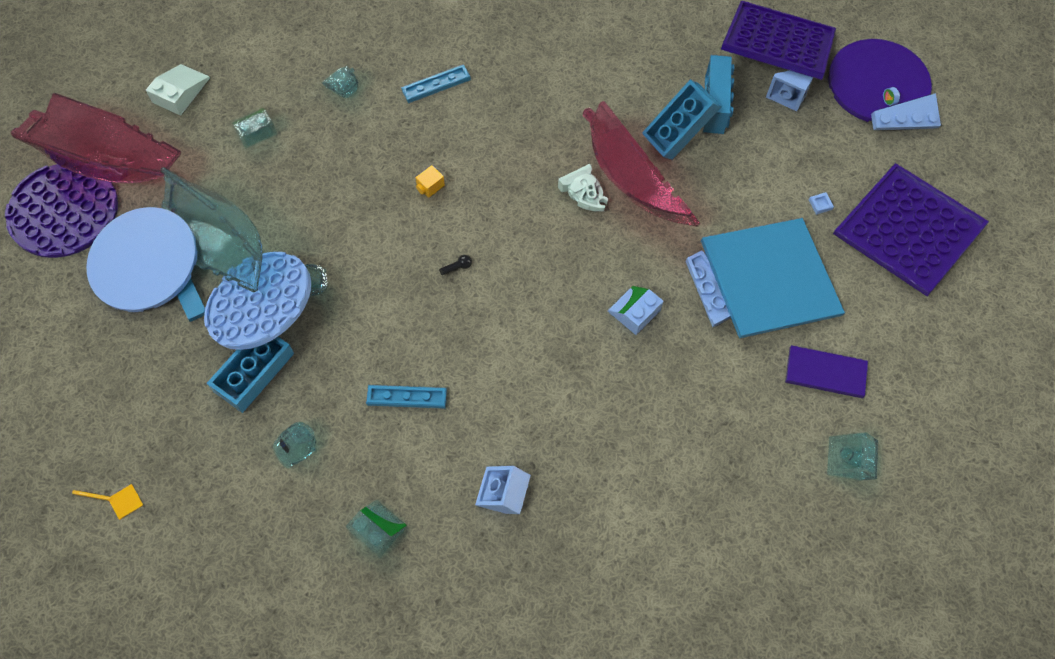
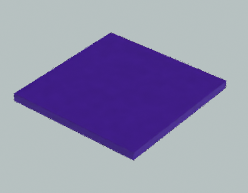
[721,0,836,80]
[833,163,989,297]

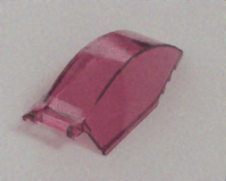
[11,93,181,183]
[583,101,700,227]

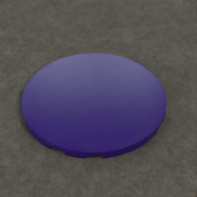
[828,39,932,122]
[5,161,118,258]

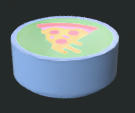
[883,87,900,106]

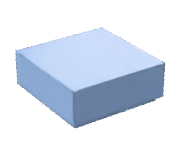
[809,192,834,215]

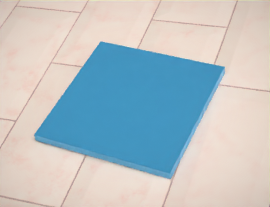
[701,218,845,338]

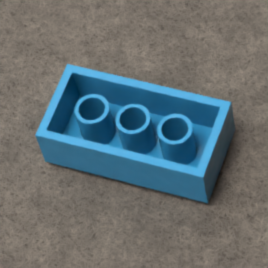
[703,55,734,134]
[642,79,721,160]
[207,337,294,413]

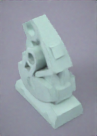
[558,164,608,211]

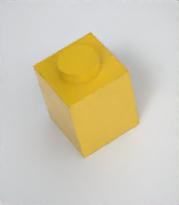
[415,165,445,198]

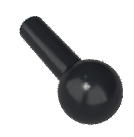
[439,255,472,275]

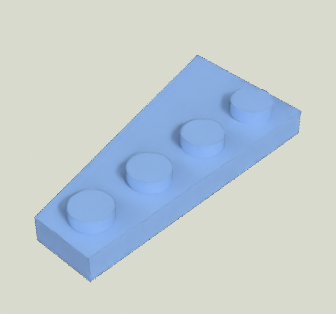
[871,93,941,130]
[686,251,731,327]

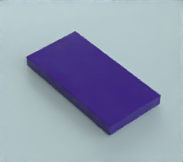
[785,345,868,398]

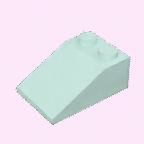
[146,64,210,115]

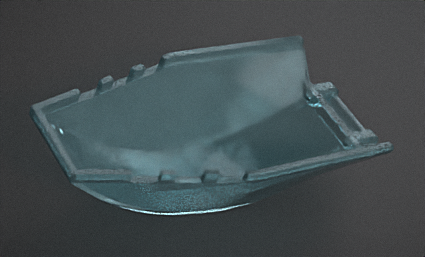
[161,167,262,292]

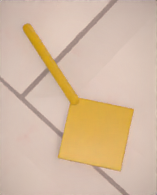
[72,484,143,520]

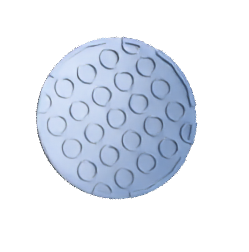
[86,207,198,312]
[204,252,311,350]

